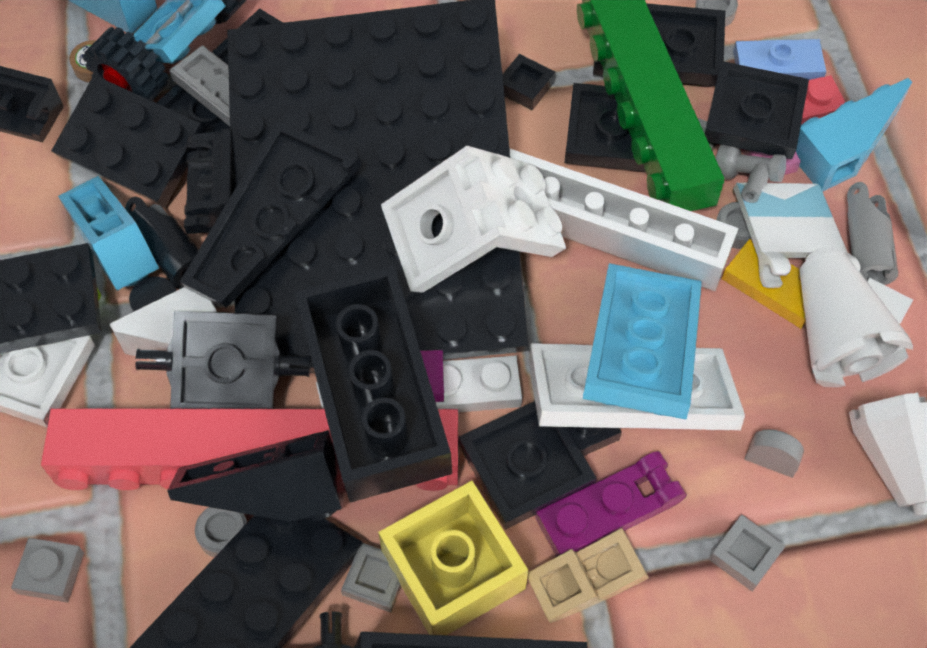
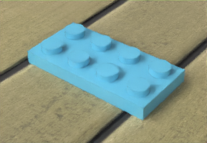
[582,263,702,420]

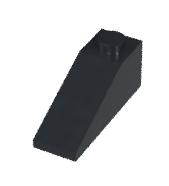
[167,430,346,522]

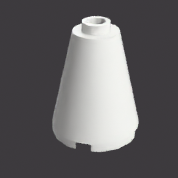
[799,248,913,388]

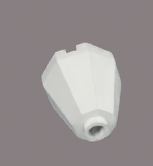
[849,393,927,515]

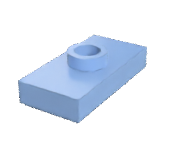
[733,39,826,80]

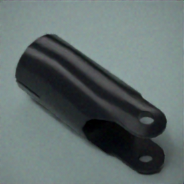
[125,196,199,289]

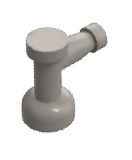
[716,144,786,203]

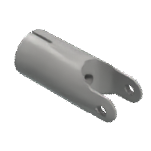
[847,182,898,285]

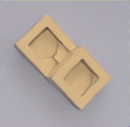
[527,528,649,623]

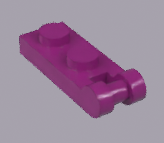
[535,451,687,557]

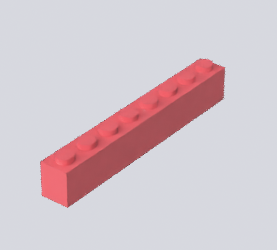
[41,409,458,491]

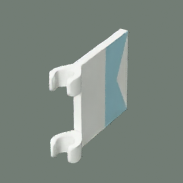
[733,183,861,288]

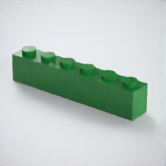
[576,0,725,211]

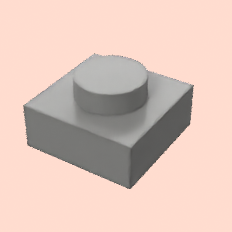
[11,538,84,603]

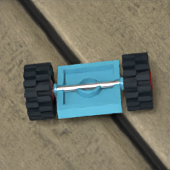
[83,0,246,101]

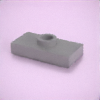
[169,45,230,126]

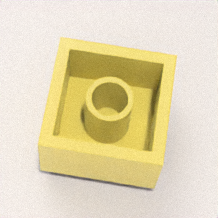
[378,481,528,635]

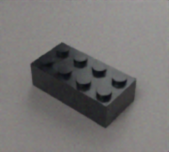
[294,265,453,503]

